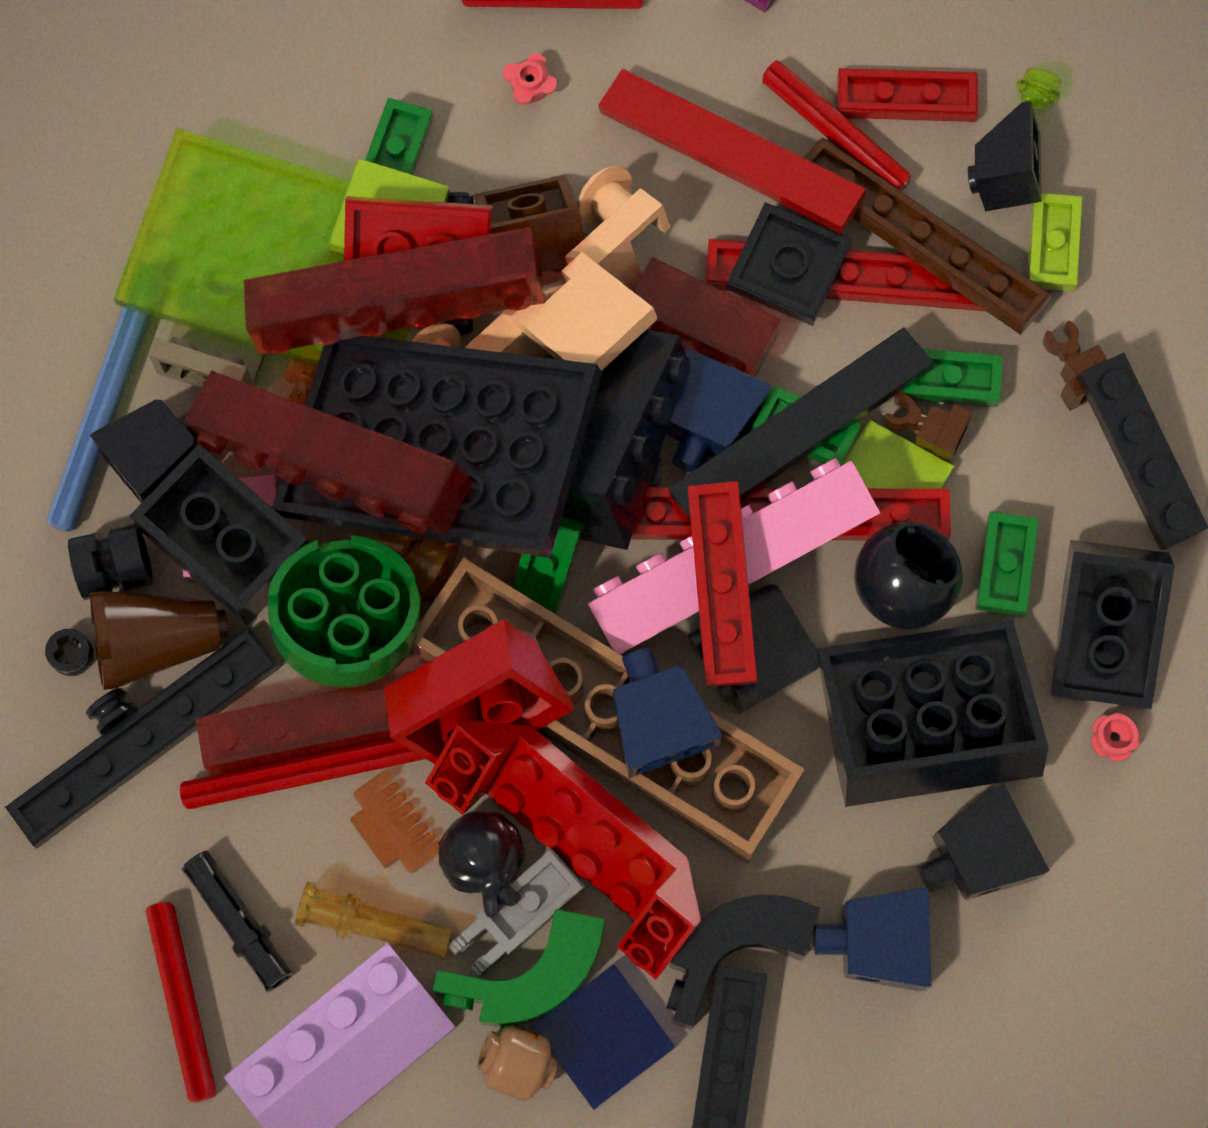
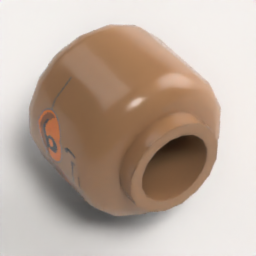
[477,1024,558,1100]

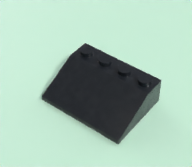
[818,619,1049,807]

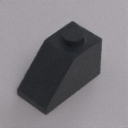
[968,101,1042,212]

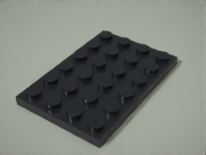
[272,332,603,558]

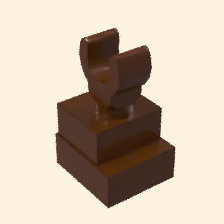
[1043,321,1107,411]
[884,393,972,464]

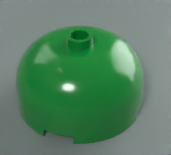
[268,535,421,688]

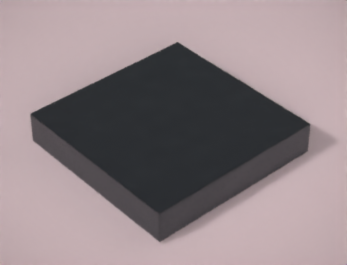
[726,202,852,326]

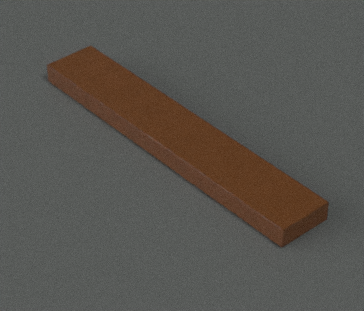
[804,137,1051,335]

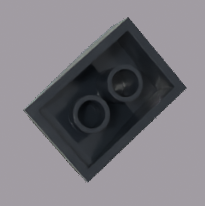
[1051,540,1175,709]

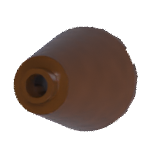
[90,591,229,690]

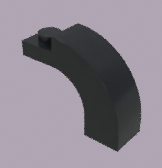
[666,895,821,1030]

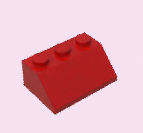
[384,619,574,765]

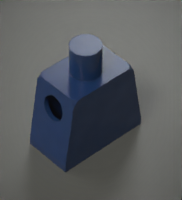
[666,348,772,473]
[613,648,722,779]
[813,888,931,991]

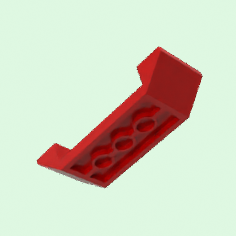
[425,720,701,980]

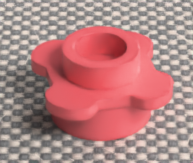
[503,53,557,105]

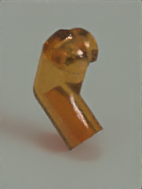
[278,358,317,429]

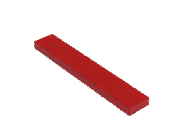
[598,68,866,234]
[705,239,987,312]

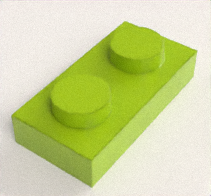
[1027,193,1082,292]

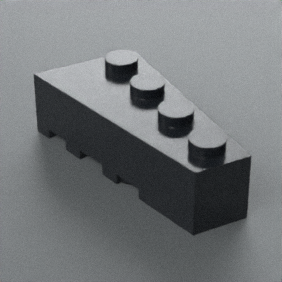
[563,329,690,550]

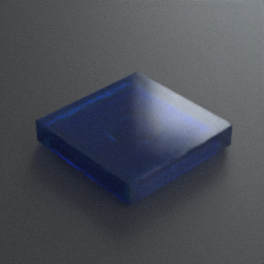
[532,964,676,1110]

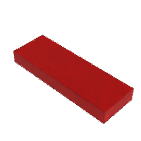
[837,68,978,122]

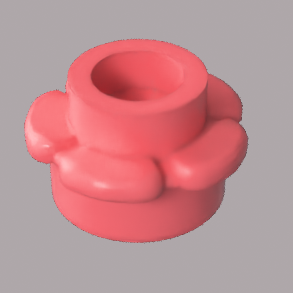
[1091,713,1140,762]

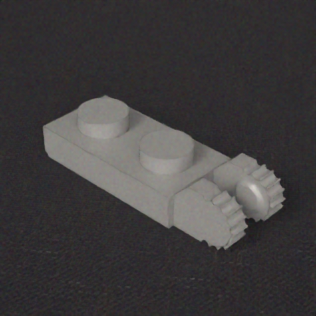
[448,849,585,978]

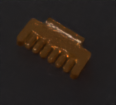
[350,770,440,873]

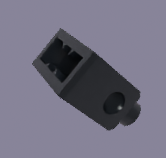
[90,400,217,503]
[917,784,1050,900]

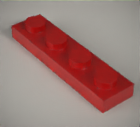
[688,481,758,688]

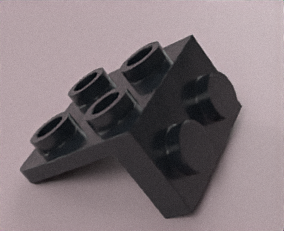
[687,584,820,714]

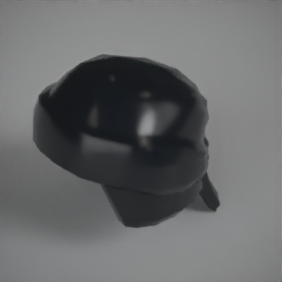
[439,811,526,917]

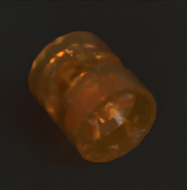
[378,533,459,602]

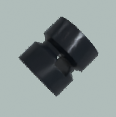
[68,523,153,601]

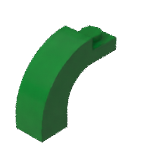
[433,909,605,1027]

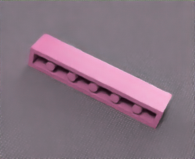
[588,458,880,654]

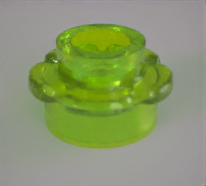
[1016,68,1061,109]

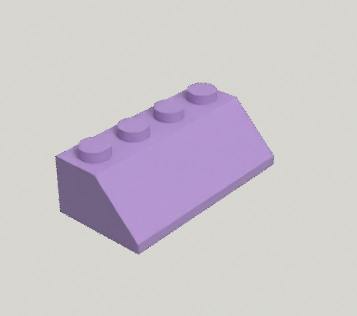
[224,943,456,1128]

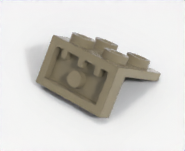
[148,286,279,402]

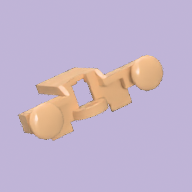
[411,165,671,371]

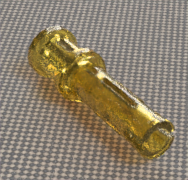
[295,881,453,960]

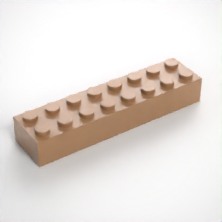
[412,557,805,863]

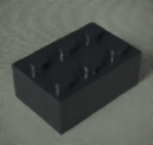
[130,444,309,626]

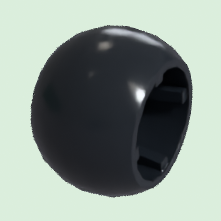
[854,522,963,630]

